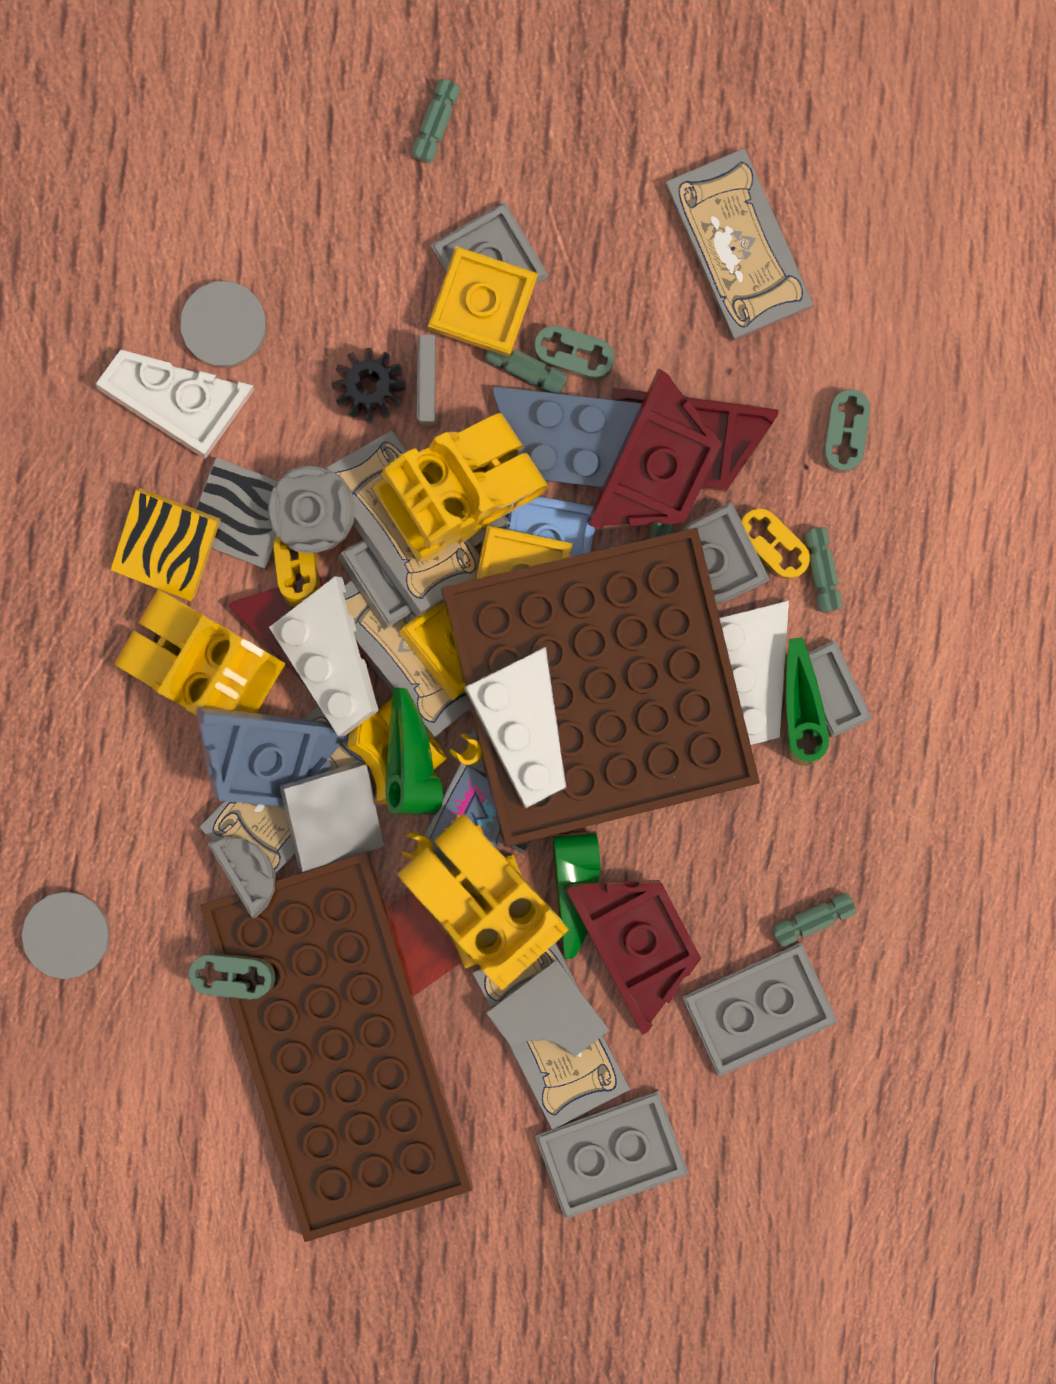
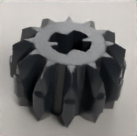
[332,348,406,423]

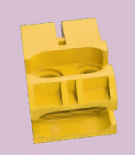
[373,413,549,562]
[114,589,286,716]
[397,814,569,990]

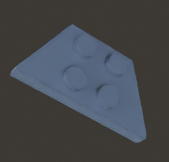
[493,386,641,488]
[196,707,349,807]

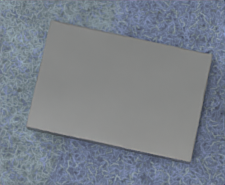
[682,942,838,1077]
[535,1090,689,1219]

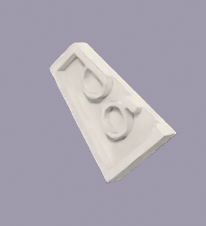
[96,350,254,459]
[269,576,379,736]
[720,601,789,745]
[464,647,566,808]

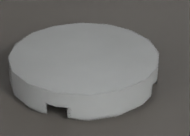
[180,281,267,368]
[268,465,355,553]
[21,891,110,979]

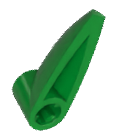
[786,637,829,766]
[386,688,443,815]
[552,831,600,959]

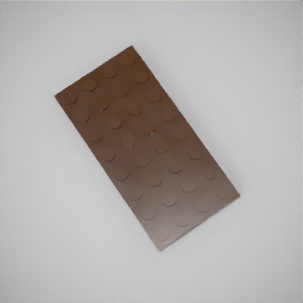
[200,852,474,1242]

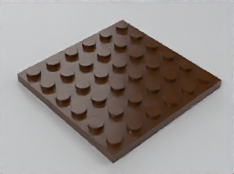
[441,527,760,847]

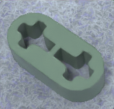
[535,325,615,381]
[823,389,870,473]
[189,953,275,999]

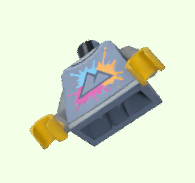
[401,733,530,868]

